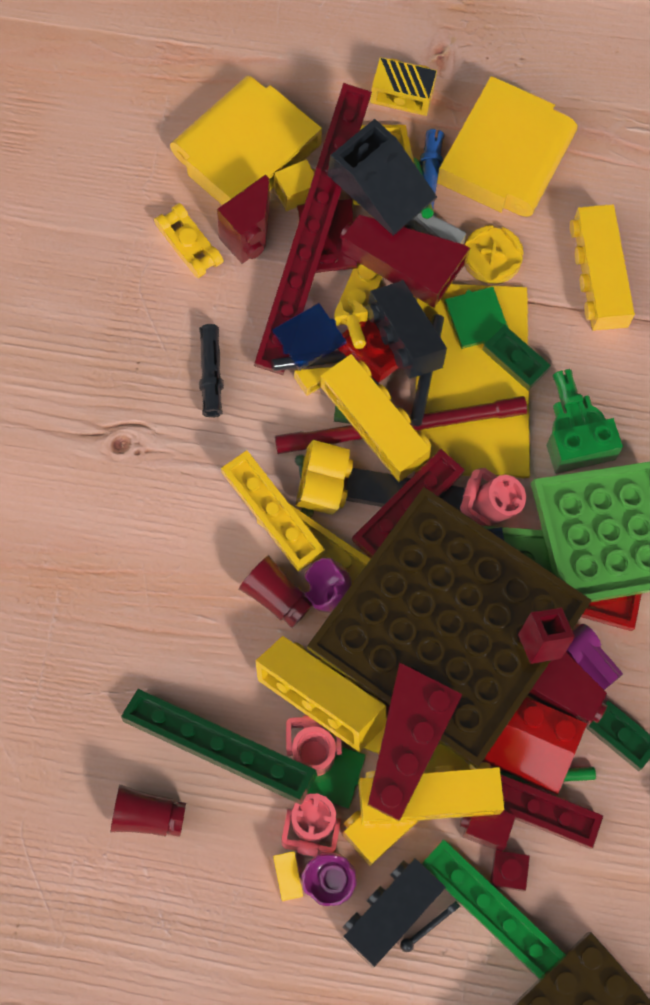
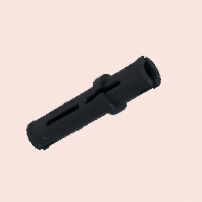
[199,324,224,418]

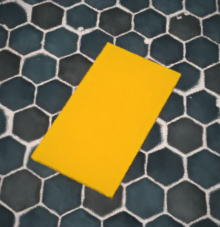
[415,284,530,479]

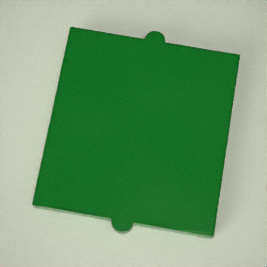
[445,287,508,349]
[308,747,366,809]

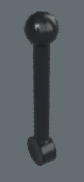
[400,901,461,953]

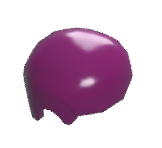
[305,557,352,612]
[302,853,357,906]

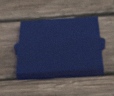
[272,303,347,370]

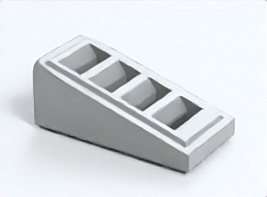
[408,213,466,244]

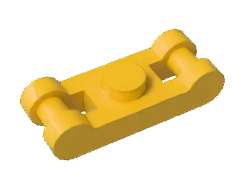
[154,203,224,279]

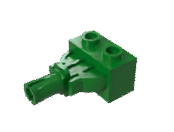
[546,369,623,474]

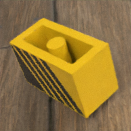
[370,57,437,116]

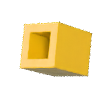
[273,159,316,212]

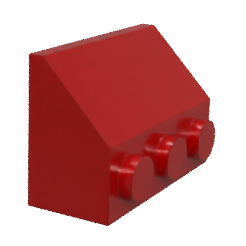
[482,697,587,795]

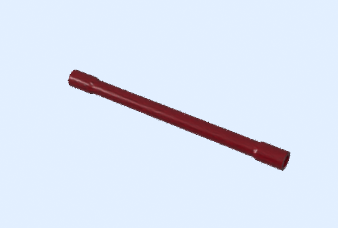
[275,396,527,454]

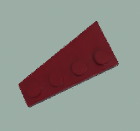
[367,663,462,822]

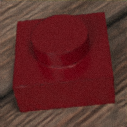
[490,850,530,892]

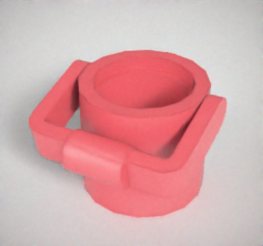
[460,468,526,526]
[286,715,342,776]
[281,794,341,857]

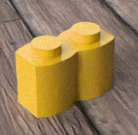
[296,440,353,515]

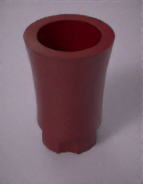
[238,555,313,628]
[110,784,186,837]

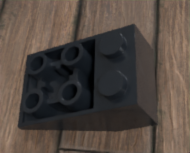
[328,119,437,236]

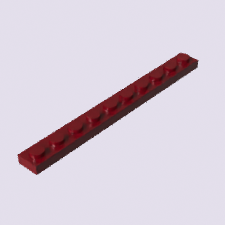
[254,83,372,375]

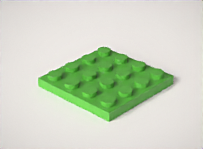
[530,462,650,602]

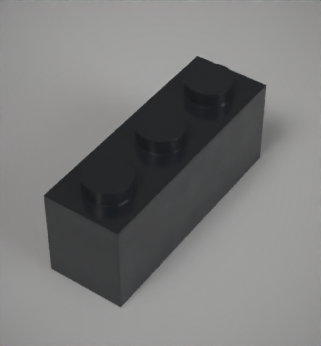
[366,280,447,379]
[342,858,446,968]

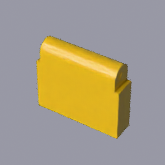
[170,76,322,205]
[437,76,578,217]

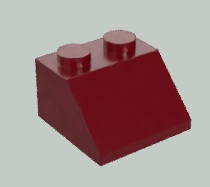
[217,174,270,264]

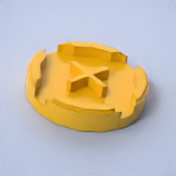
[465,225,523,284]

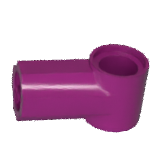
[566,623,623,690]

